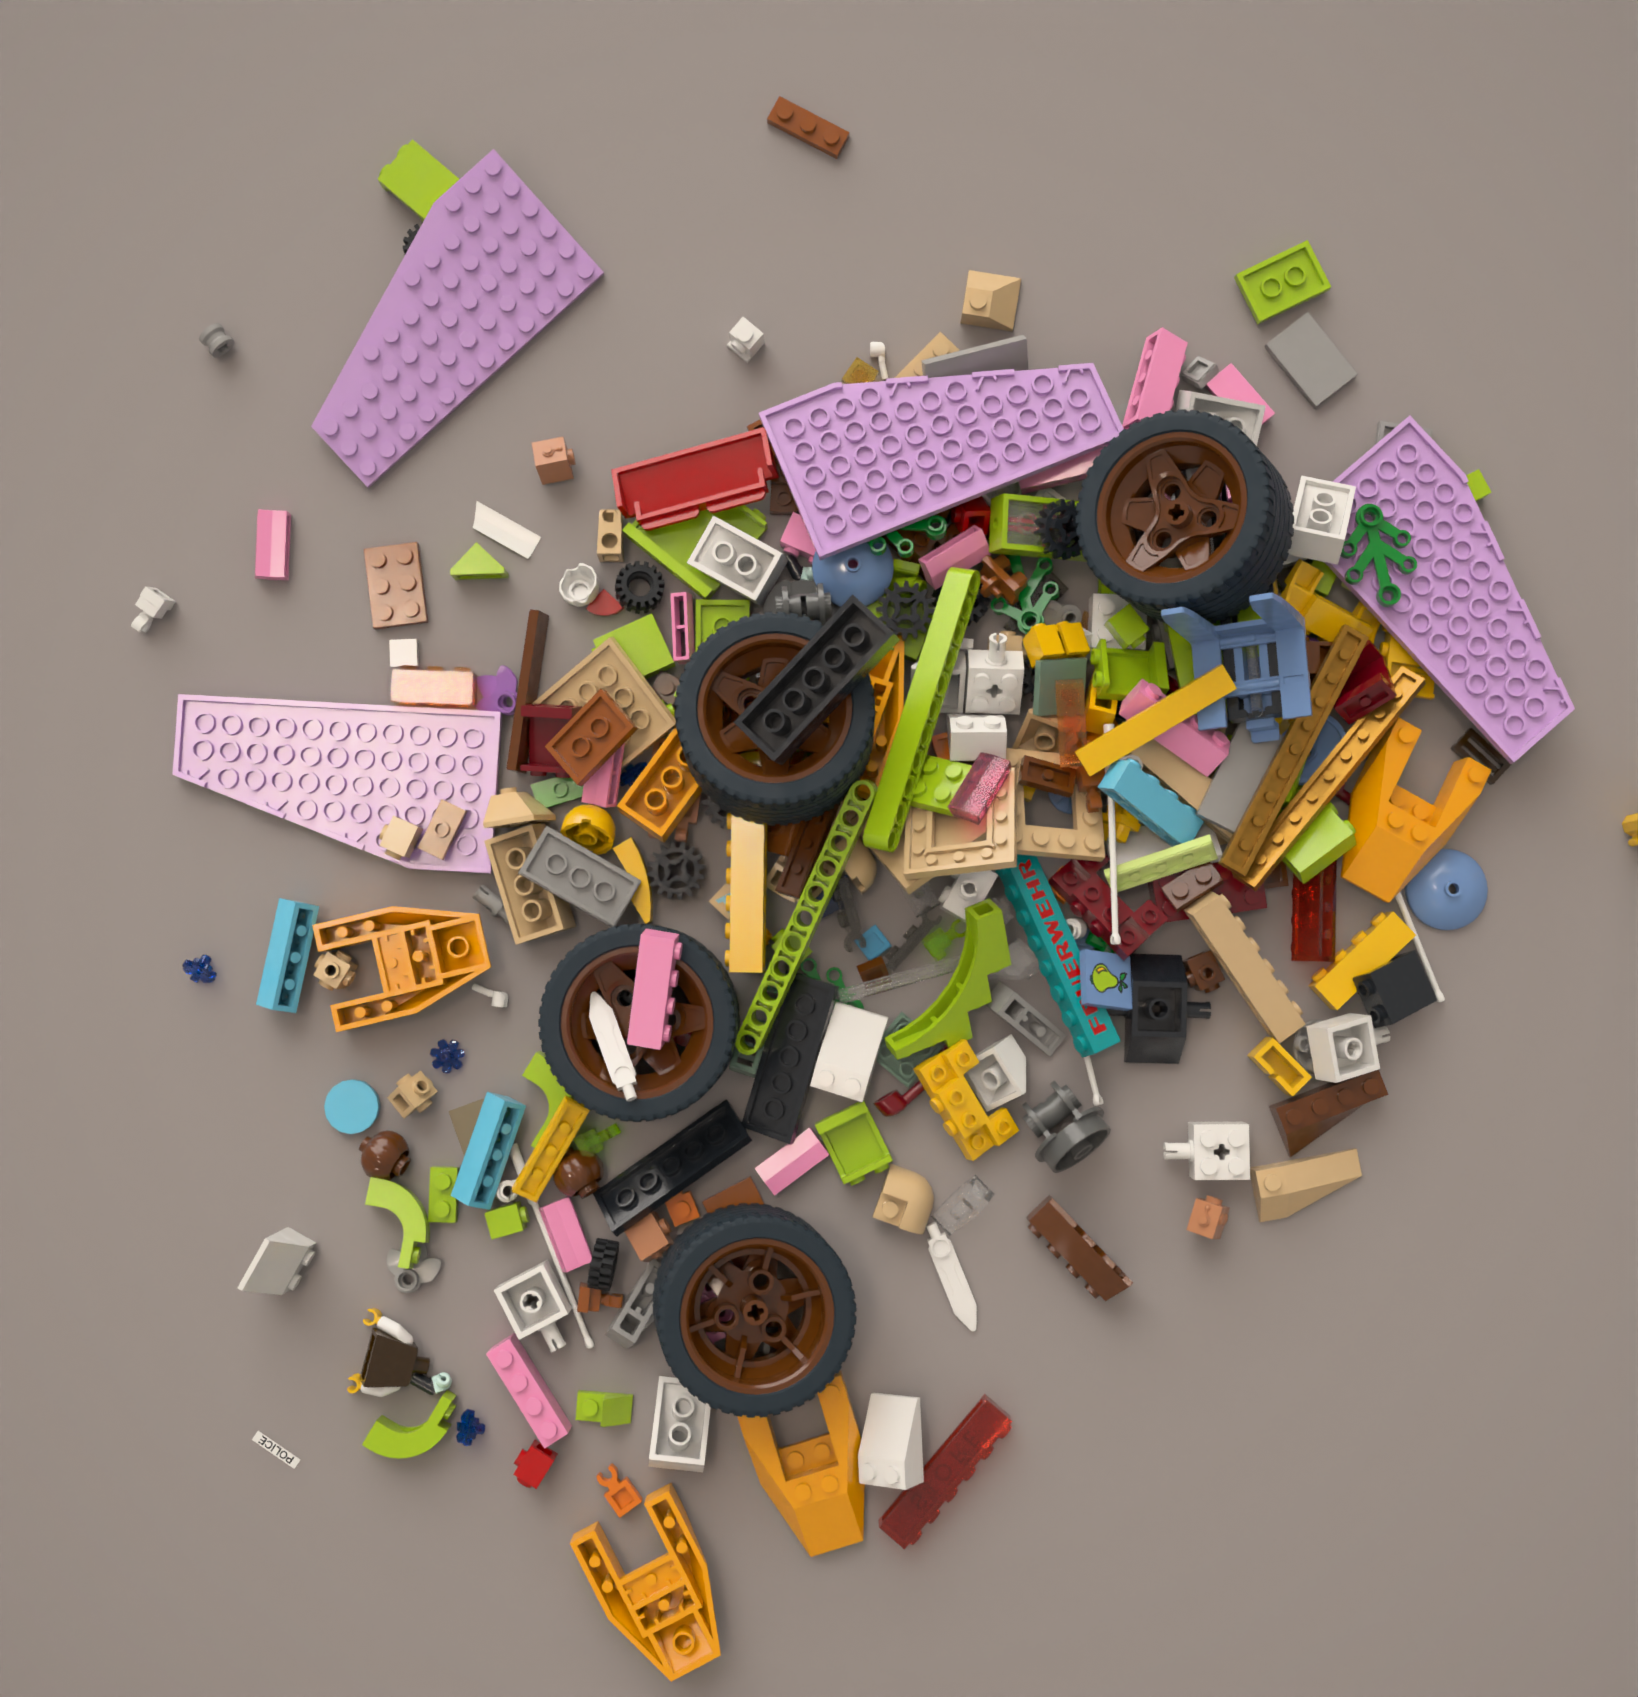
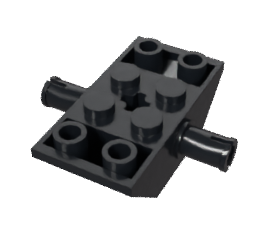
[1106,954,1211,1064]

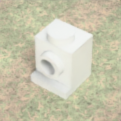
[727,317,764,363]

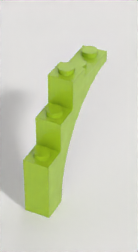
[884,898,1012,1060]

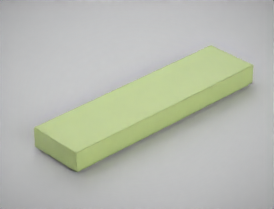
[1104,834,1218,892]

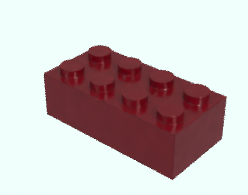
[1147,862,1267,923]

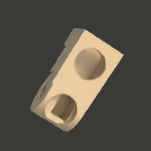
[597,509,624,562]

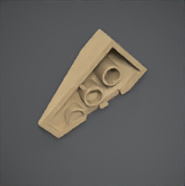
[1250,1148,1362,1222]

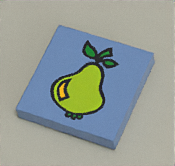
[1079,949,1133,1011]

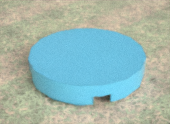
[324,1079,380,1134]

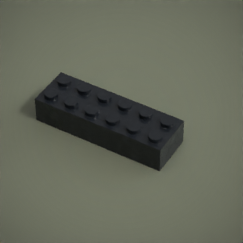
[734,595,900,765]

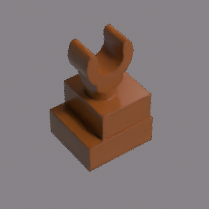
[1075,765,1105,813]
[577,1282,623,1313]

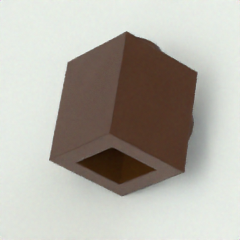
[1183,950,1225,993]

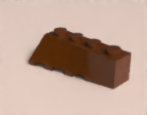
[1269,1069,1389,1157]
[1026,1195,1133,1301]

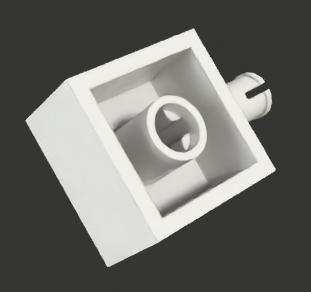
[1088,593,1147,651]
[964,633,1024,715]
[938,870,998,923]
[1306,1013,1391,1083]
[1163,1121,1250,1180]
[494,1259,572,1353]

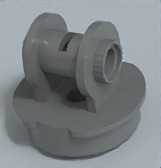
[763,579,841,626]
[1022,1080,1111,1173]

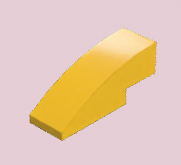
[612,837,653,924]

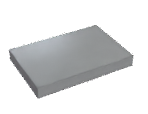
[1264,312,1358,409]

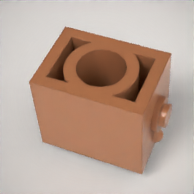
[532,437,576,485]
[1186,1195,1230,1239]
[624,1211,674,1262]

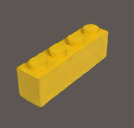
[1308,911,1416,1010]

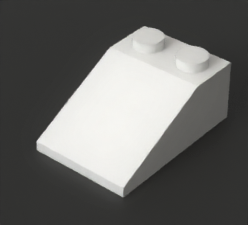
[1175,390,1266,446]
[1288,476,1356,565]
[687,516,788,607]
[946,713,1007,761]
[810,1001,888,1102]
[238,1227,316,1295]
[648,1376,711,1473]
[858,1393,924,1490]

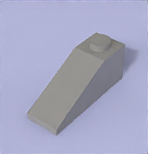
[985,981,1067,1056]
[604,1259,661,1349]

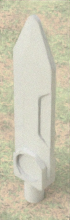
[589,992,637,1101]
[926,1222,977,1331]

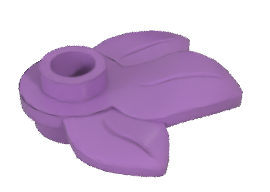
[476,665,518,715]

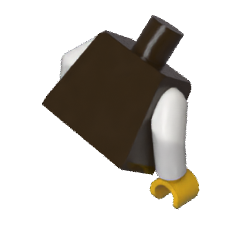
[347,1308,430,1397]

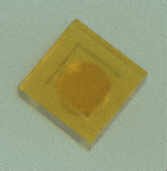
[842,357,879,384]

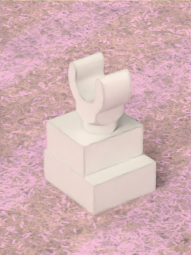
[131,586,176,633]

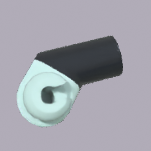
[785,554,814,581]
[410,1372,452,1395]

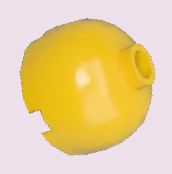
[560,804,616,855]

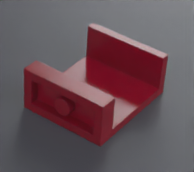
[1334,640,1397,725]
[520,703,582,778]

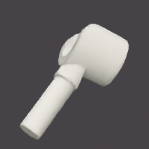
[870,342,888,380]
[472,983,508,1007]

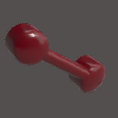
[873,1045,948,1117]

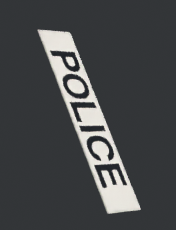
[252,1431,300,1469]

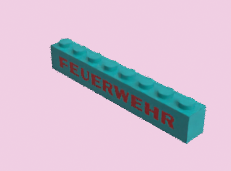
[994,854,1121,1058]

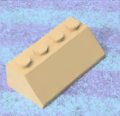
[484,824,576,945]

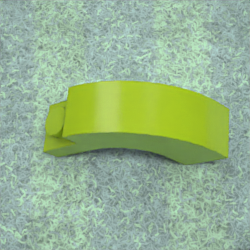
[522,1051,574,1148]
[365,1177,430,1269]
[362,1390,457,1459]

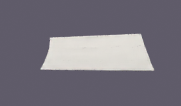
[473,501,541,559]

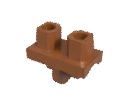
[980,554,1028,605]

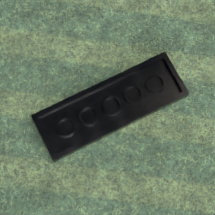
[742,970,839,1144]
[593,1099,753,1236]

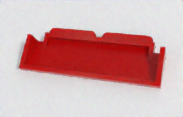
[611,427,779,531]

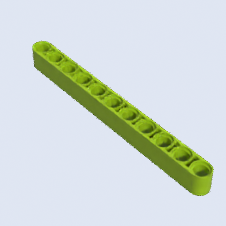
[863,567,981,852]
[735,779,878,1055]

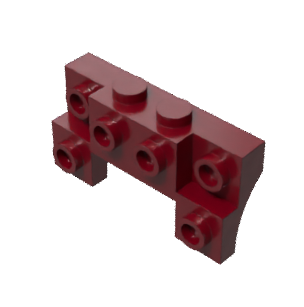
[1048,854,1168,961]

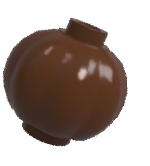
[359,1130,411,1181]
[553,1147,604,1199]

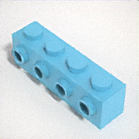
[1098,758,1204,847]
[256,898,319,1013]
[451,1092,526,1210]

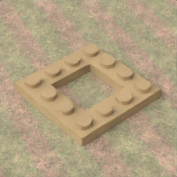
[992,748,1105,862]
[903,767,1017,880]

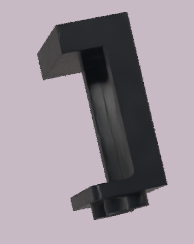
[1353,950,1437,1028]

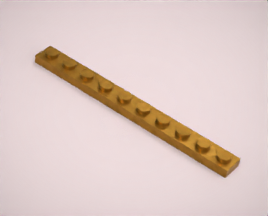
[1218,624,1369,877]
[1232,666,1426,891]

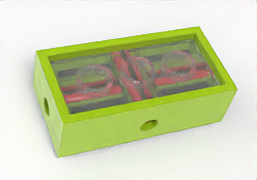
[989,493,1087,562]

